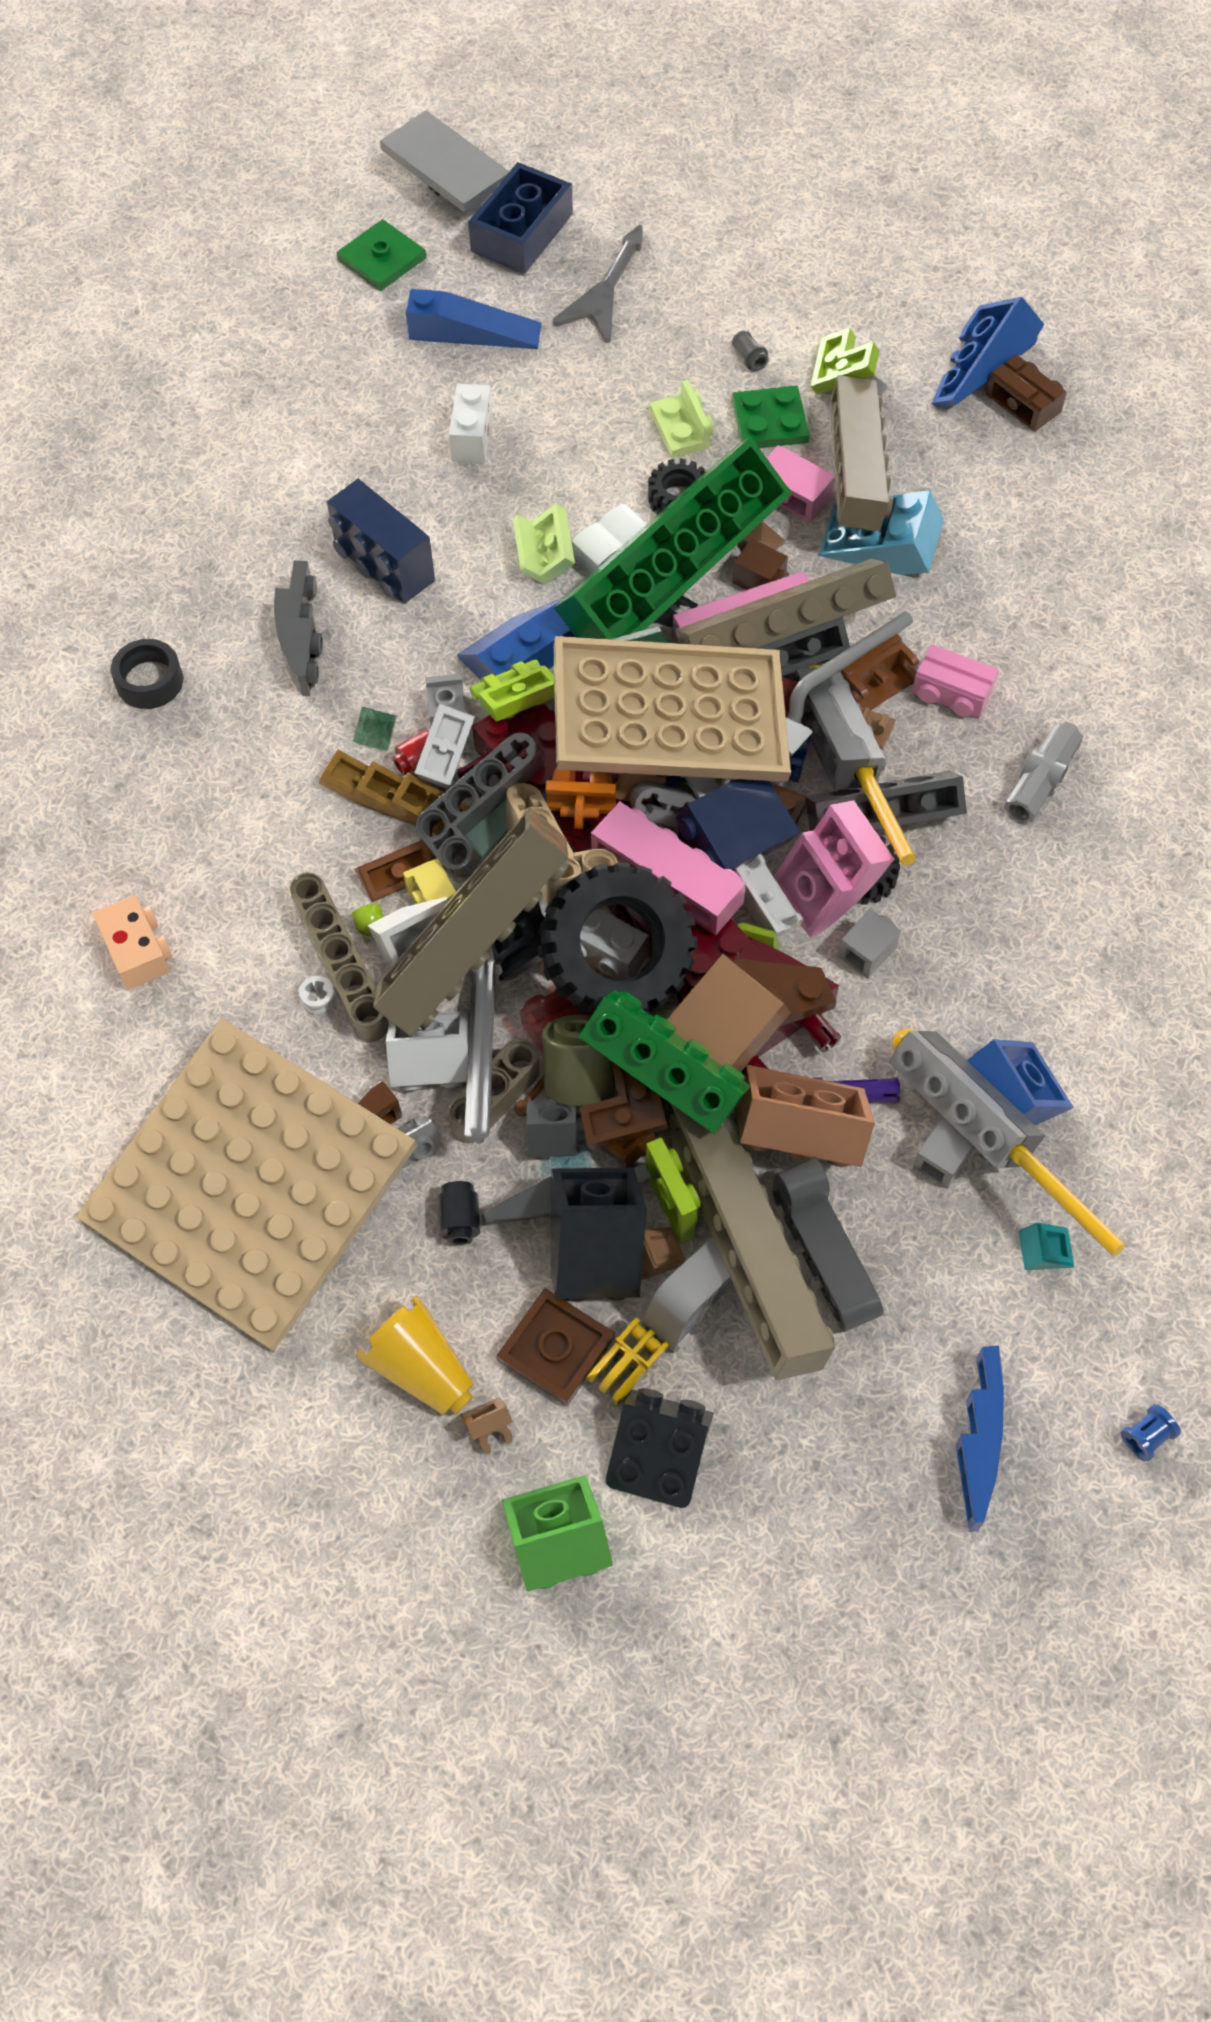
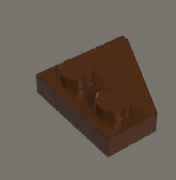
[733,959,837,1027]

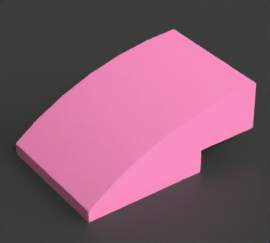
[774,800,894,937]

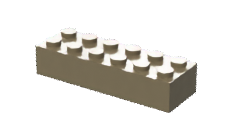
[373,808,569,1037]

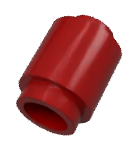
[392,730,429,777]

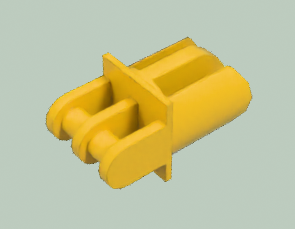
[585,1317,669,1406]

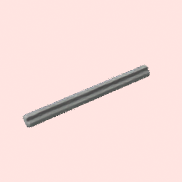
[464,960,496,1144]

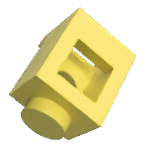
[403,858,456,904]

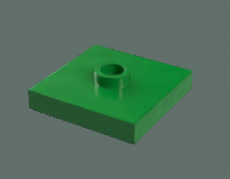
[336,219,427,291]

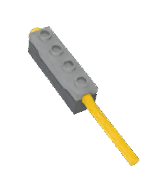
[789,665,916,866]
[888,1028,1125,1257]

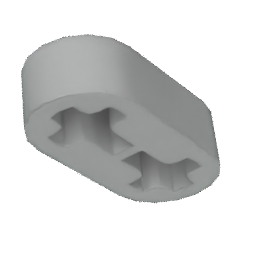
[629,781,696,828]

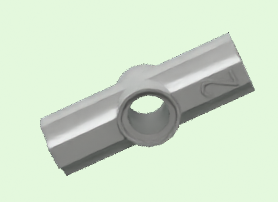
[1004,721,1084,823]

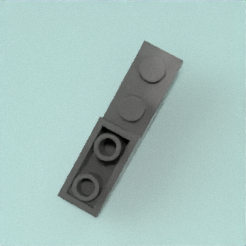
[274,561,323,696]

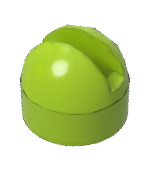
[351,904,384,936]

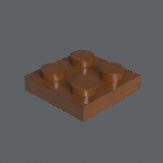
[496,1288,615,1407]

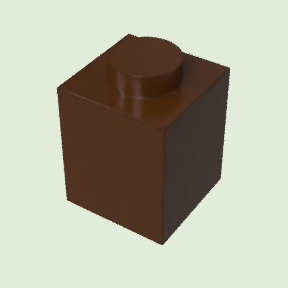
[732,539,790,590]

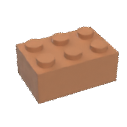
[735,1065,875,1167]

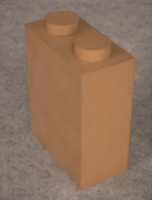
[667,954,791,1072]

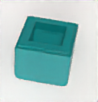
[1019,1222,1074,1270]

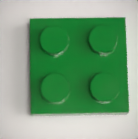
[732,385,810,448]

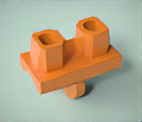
[546,768,616,829]

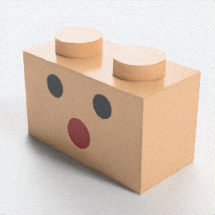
[92,895,172,990]

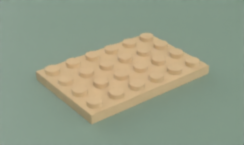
[554,636,791,782]

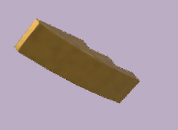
[318,749,470,835]

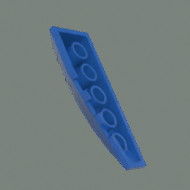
[457,597,576,680]

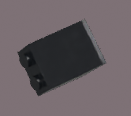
[551,1167,647,1301]

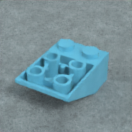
[818,491,944,575]

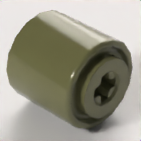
[542,1015,615,1106]

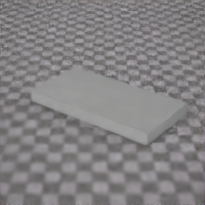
[380,110,509,213]

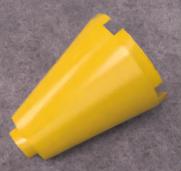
[355,1296,474,1415]

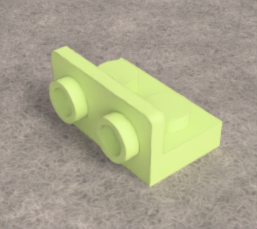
[649,380,714,458]

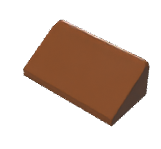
[354,840,435,902]

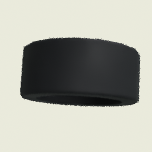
[110,639,184,709]

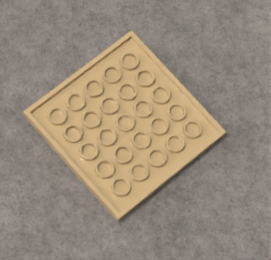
[76,1018,418,1351]

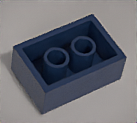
[468,162,573,274]
[326,478,435,604]

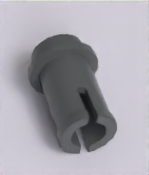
[732,330,769,371]

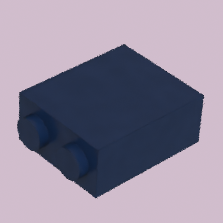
[675,779,800,871]

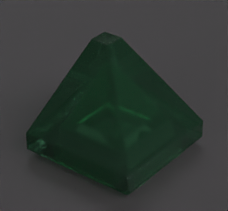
[353,707,397,751]

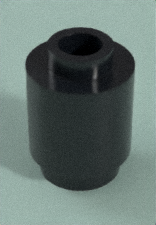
[437,1181,480,1246]

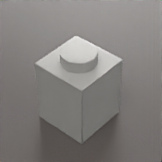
[838,909,901,979]
[913,1117,975,1189]

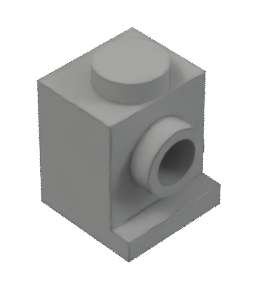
[425,673,466,726]

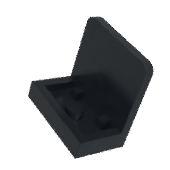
[606,1388,714,1508]

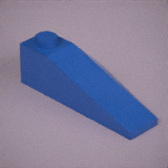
[406,289,542,349]
[932,296,1045,407]

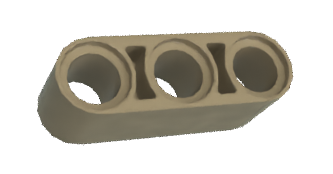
[448,1039,539,1143]

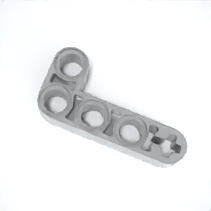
[642,1227,784,1352]

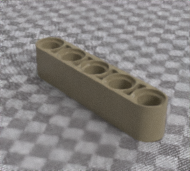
[290,872,389,1042]

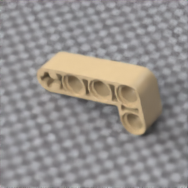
[505,783,618,904]

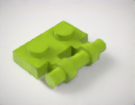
[470,659,555,722]

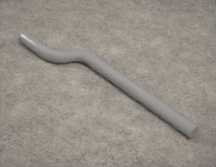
[787,611,913,724]

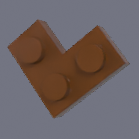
[579,1061,670,1150]

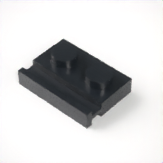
[491,901,544,981]

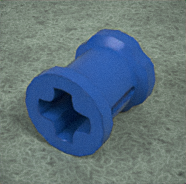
[1121,1404,1181,1462]

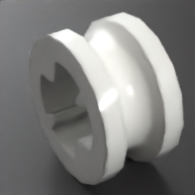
[299,976,336,1014]

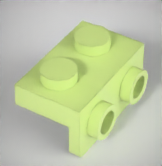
[513,503,575,584]

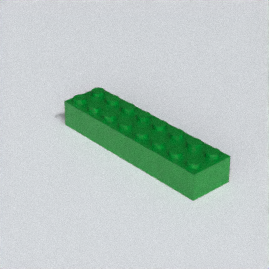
[554,437,792,640]

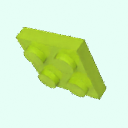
[646,1137,701,1244]

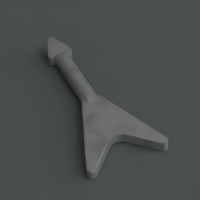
[553,224,643,343]

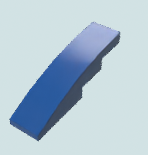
[955,1345,1004,1532]

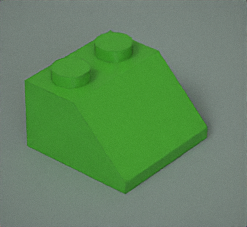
[502,1475,613,1592]

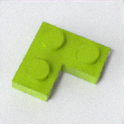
[811,328,880,394]

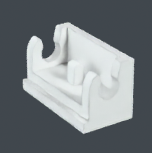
[415,704,475,792]
[734,854,803,938]

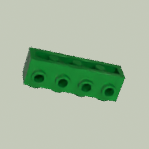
[578,990,750,1134]

